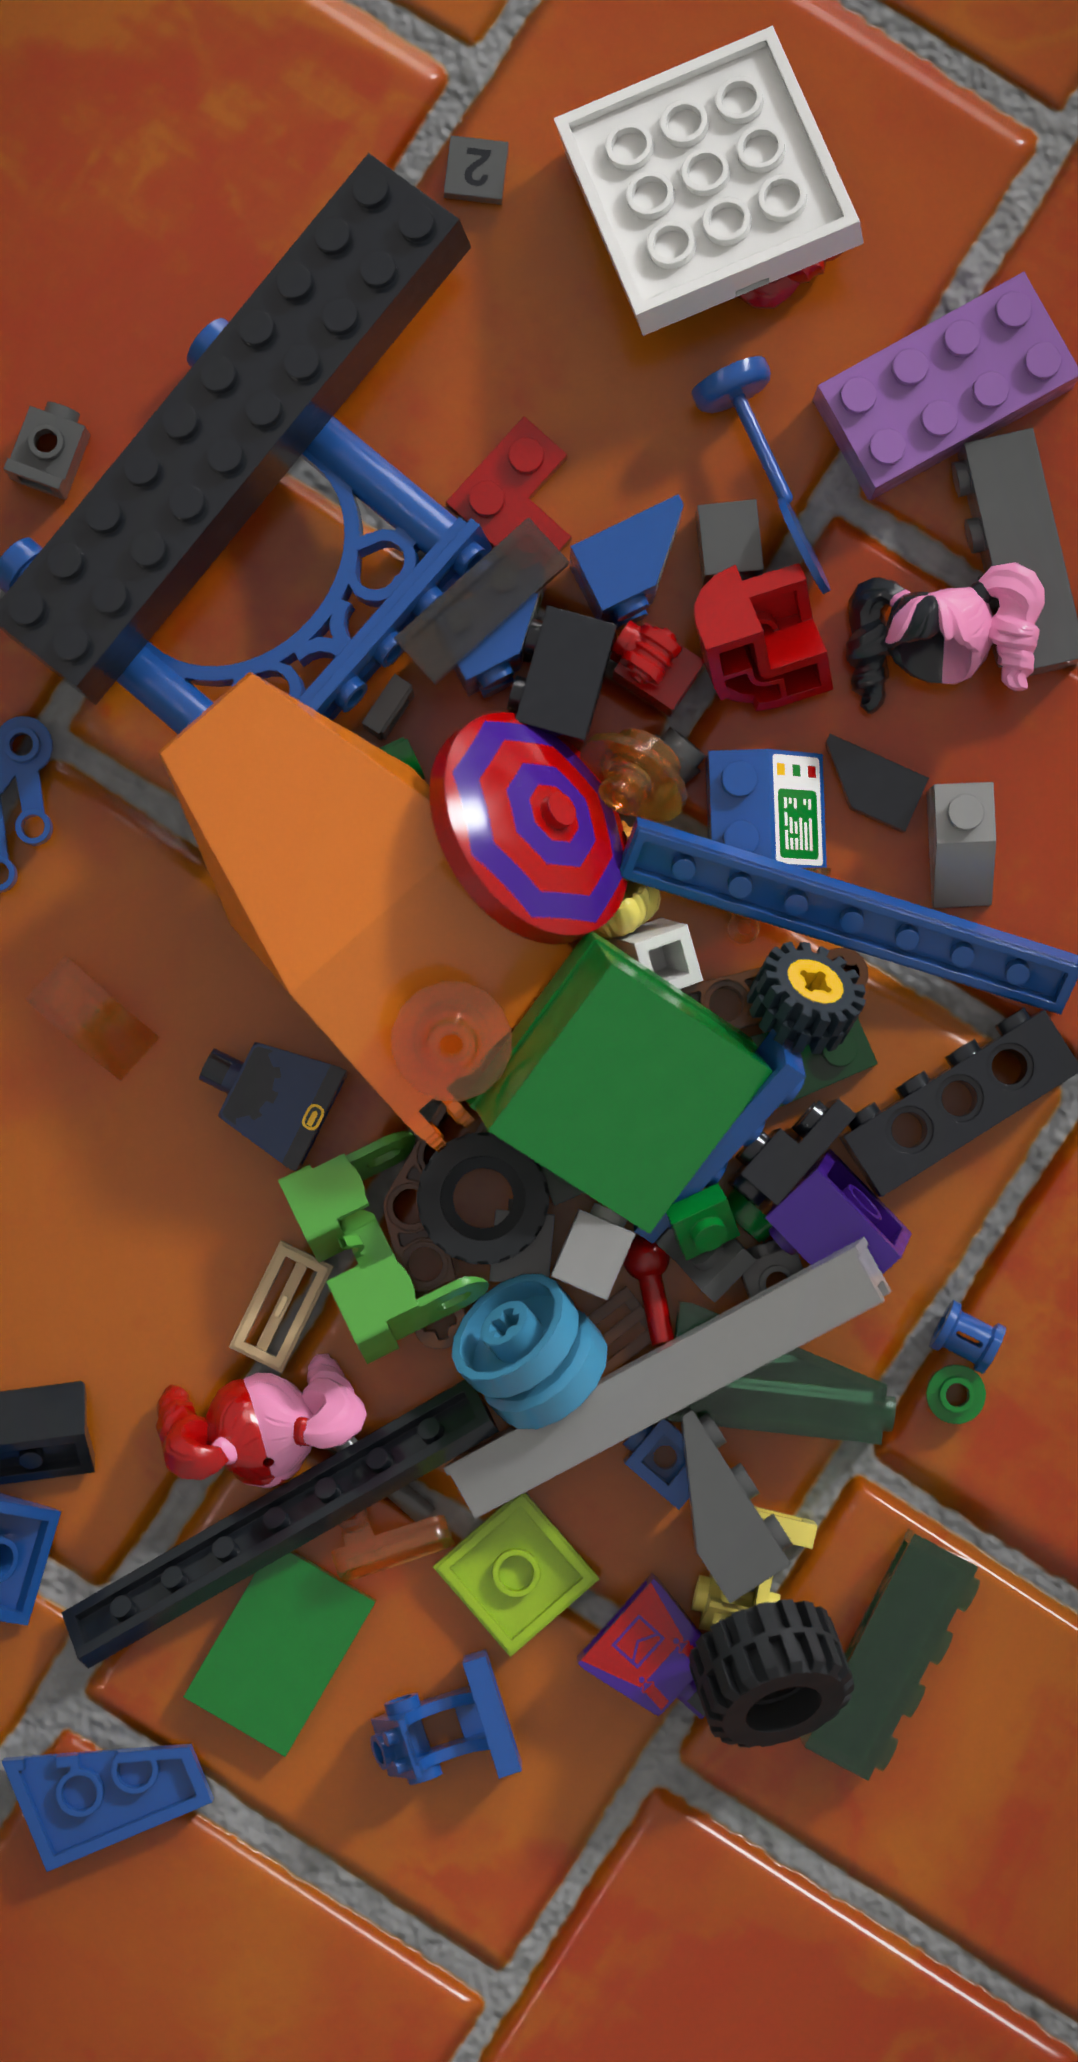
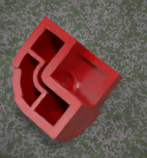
[694,563,834,712]

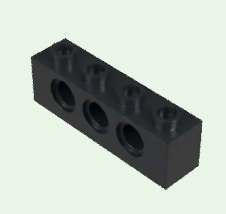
[839,1008,1078,1197]

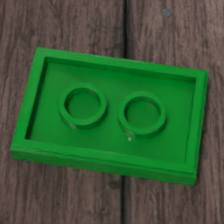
[183,1551,376,1757]

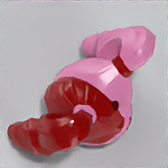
[155,1354,367,1489]

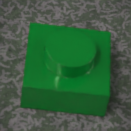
[666,1183,740,1261]

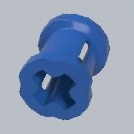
[929,1300,1006,1374]

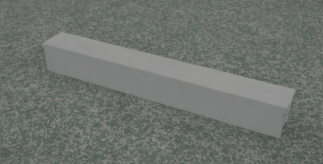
[443,1237,891,1519]

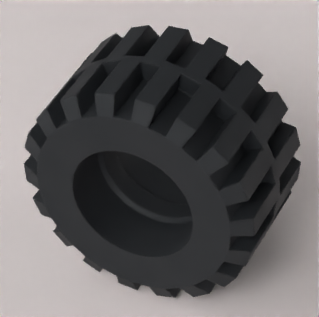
[689,1599,855,1748]

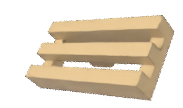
[229,1240,334,1373]

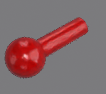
[623,1235,674,1347]

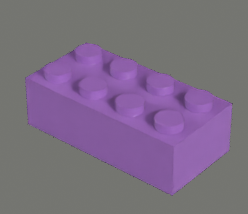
[812,272,1078,501]

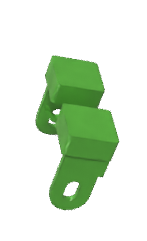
[278,1131,489,1364]

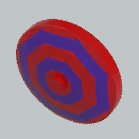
[429,712,628,944]

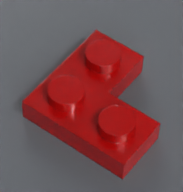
[446,416,572,572]

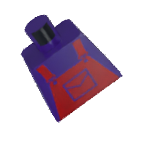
[577,1573,706,1719]

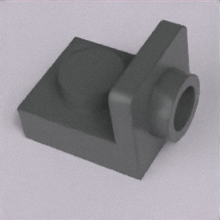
[655,1228,757,1302]

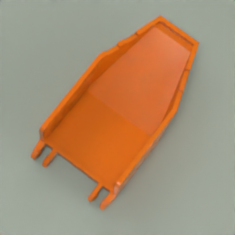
[158,672,573,1152]

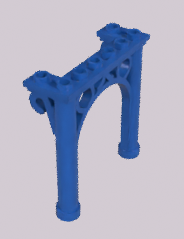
[0,318,498,734]

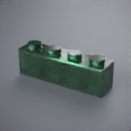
[800,1528,980,1781]

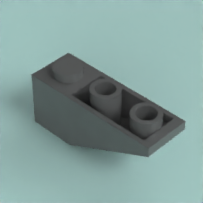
[680,1406,792,1603]

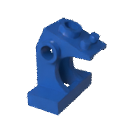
[371,1649,522,1785]

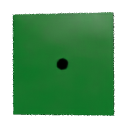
[465,932,772,1234]

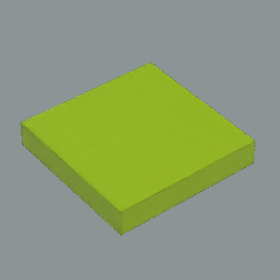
[433,1492,600,1657]

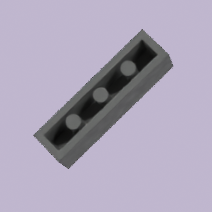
[951,428,1078,676]

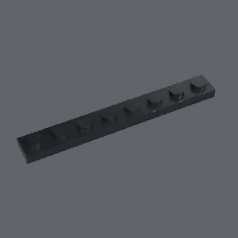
[61,1379,499,1669]

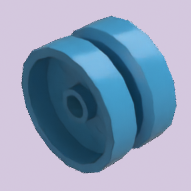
[452,1274,608,1429]

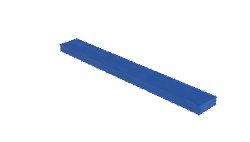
[620,817,1078,1015]

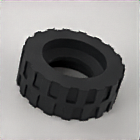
[417,1132,549,1265]

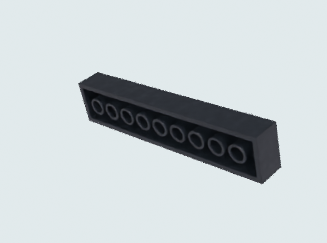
[0,153,471,705]

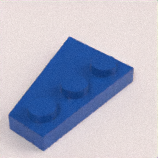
[2,1744,214,1872]

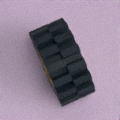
[747,942,866,1054]

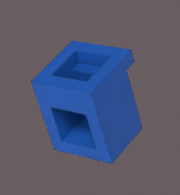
[623,1418,689,1510]

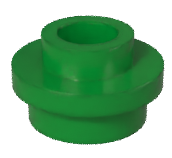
[926,1364,986,1424]

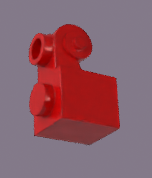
[610,620,704,717]

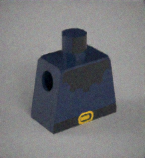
[199,1042,349,1171]

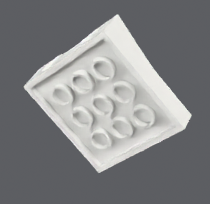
[554,26,864,336]

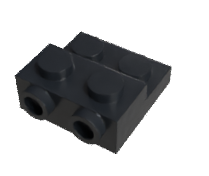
[728,1098,857,1206]

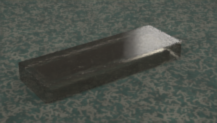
[394,517,569,685]

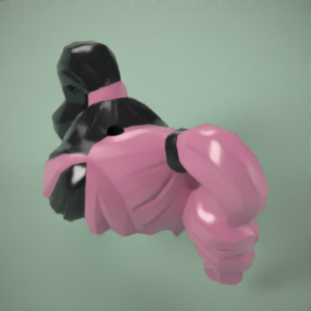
[846,562,1045,714]

